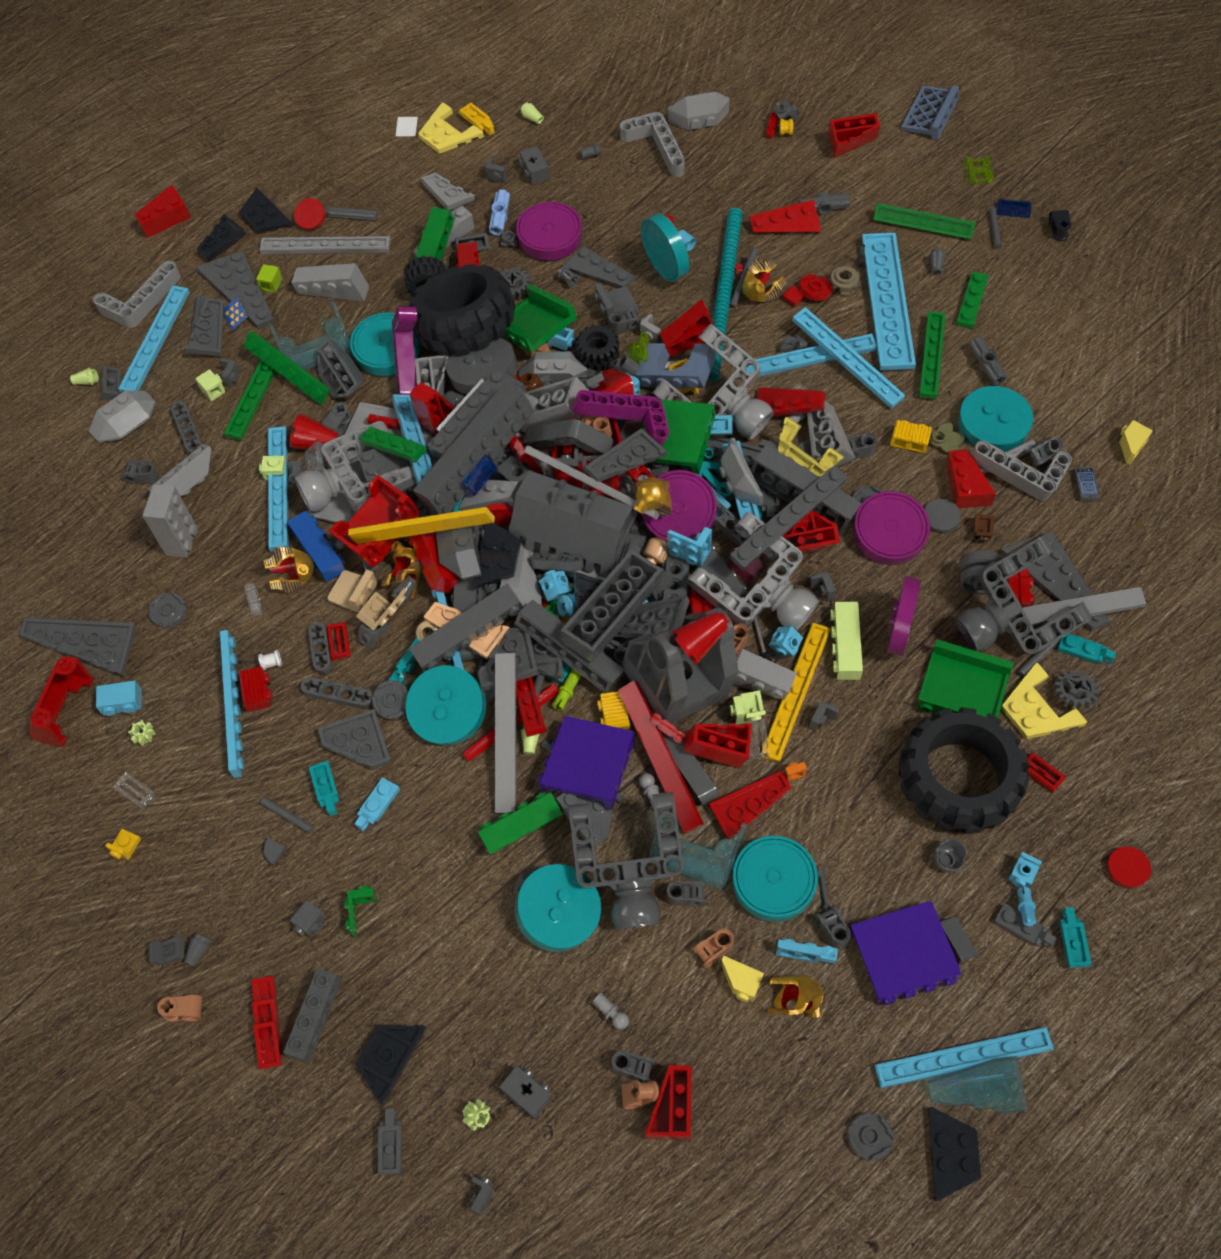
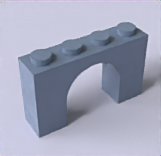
[635,343,717,388]

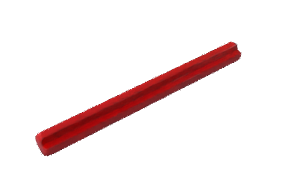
[462,684,559,761]

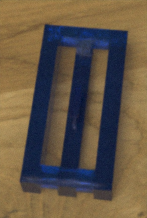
[996,199,1031,218]
[462,455,498,496]

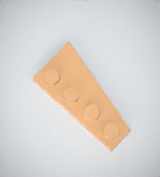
[424,602,510,660]

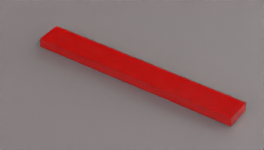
[618,681,704,833]

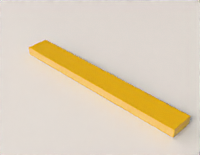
[348,507,495,544]
[760,623,831,763]

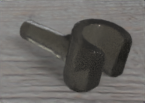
[856,244,866,268]

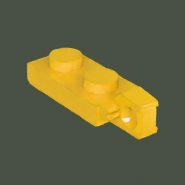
[459,103,495,135]

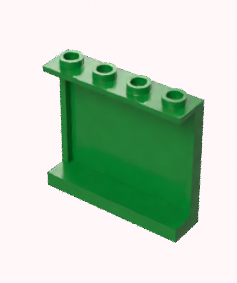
[501,284,577,353]
[640,399,716,474]
[916,639,1014,718]

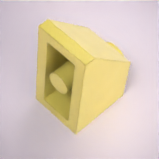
[1119,420,1153,465]
[721,956,764,1002]

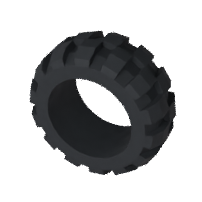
[409,264,515,356]
[898,707,1030,834]

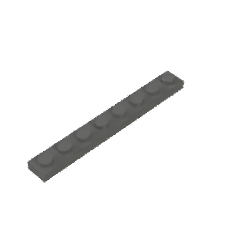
[729,465,848,570]

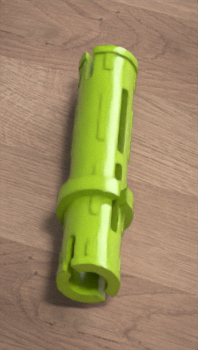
[552,668,581,711]

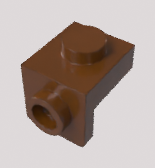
[973,514,995,541]

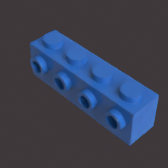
[287,511,345,583]

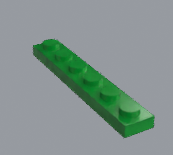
[873,203,976,239]
[919,311,946,400]
[244,331,330,405]
[224,360,276,441]

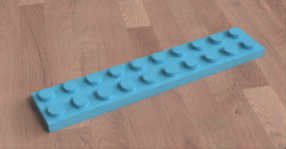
[862,233,916,370]

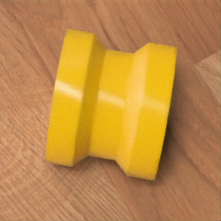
[779,119,793,135]

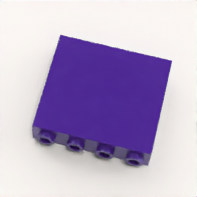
[538,716,635,810]
[849,900,962,1006]

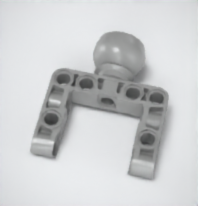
[652,324,774,440]
[294,421,415,512]
[687,512,820,631]

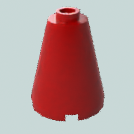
[290,414,340,450]
[671,611,730,665]

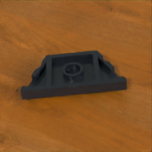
[239,188,293,234]
[473,523,521,589]
[355,1025,427,1106]
[928,1107,981,1201]

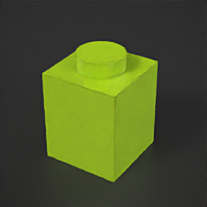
[256,264,283,293]

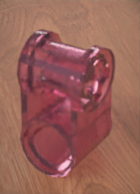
[728,548,765,582]

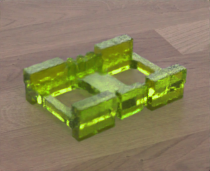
[966,155,994,184]
[631,332,649,364]

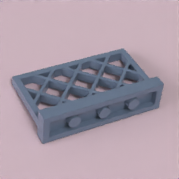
[901,85,959,140]

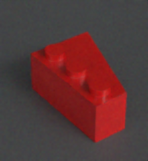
[827,113,880,158]
[660,299,714,358]
[409,382,454,436]
[684,723,752,768]

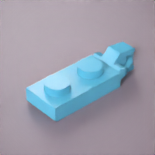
[355,777,400,832]
[776,939,838,964]

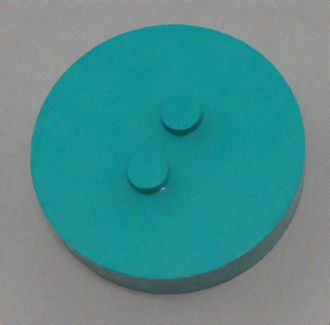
[640,213,689,282]
[350,313,420,376]
[958,386,1033,452]
[406,665,486,746]
[732,836,818,922]
[514,864,601,952]

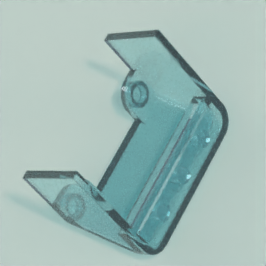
[268,300,351,370]
[649,818,747,889]

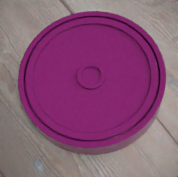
[516,202,582,260]
[642,470,717,542]
[853,491,930,565]
[887,576,921,656]

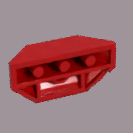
[765,511,840,558]

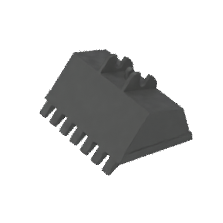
[508,471,638,578]

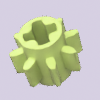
[128,720,156,746]
[462,1099,490,1130]

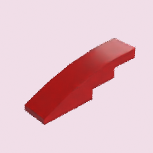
[251,975,282,1069]

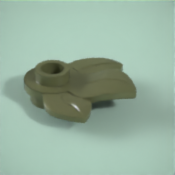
[929,423,965,453]

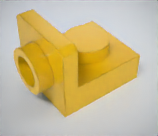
[105,829,141,860]

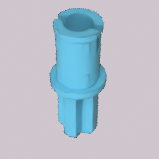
[1017,887,1036,927]

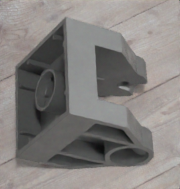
[621,608,739,724]

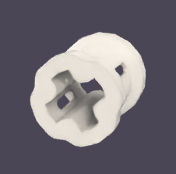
[258,650,282,671]

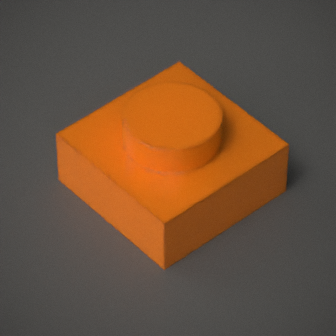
[784,762,807,782]

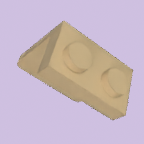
[327,569,377,613]
[356,588,407,631]

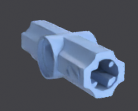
[489,190,510,236]

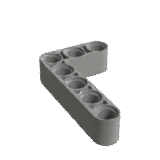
[620,112,685,177]
[93,261,181,328]
[970,441,1072,501]

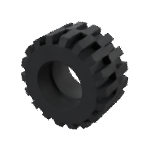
[404,256,446,297]
[576,324,620,372]

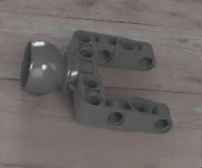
[955,533,1092,654]
[568,792,683,929]

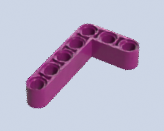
[392,307,417,395]
[572,390,669,447]

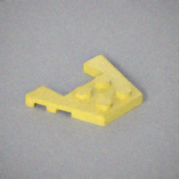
[418,103,484,154]
[778,417,844,477]
[1001,663,1087,739]

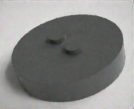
[446,338,517,394]

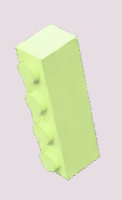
[830,602,863,680]

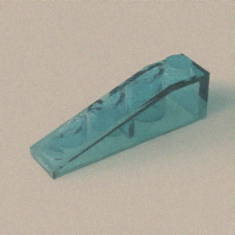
[928,1056,1028,1113]

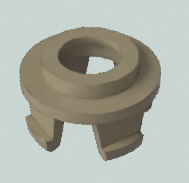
[831,266,859,296]

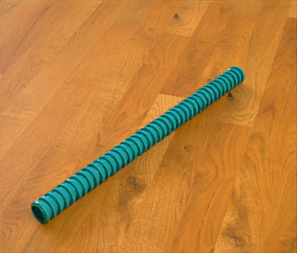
[707,208,743,381]

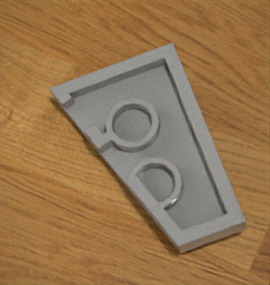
[421,173,475,210]

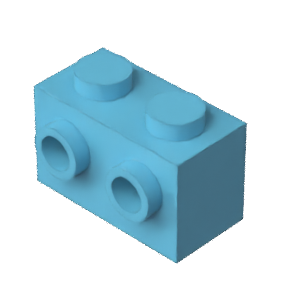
[96,680,142,716]

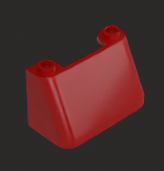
[588,368,634,418]
[329,474,420,567]
[28,657,94,748]

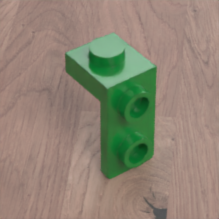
[345,886,377,937]

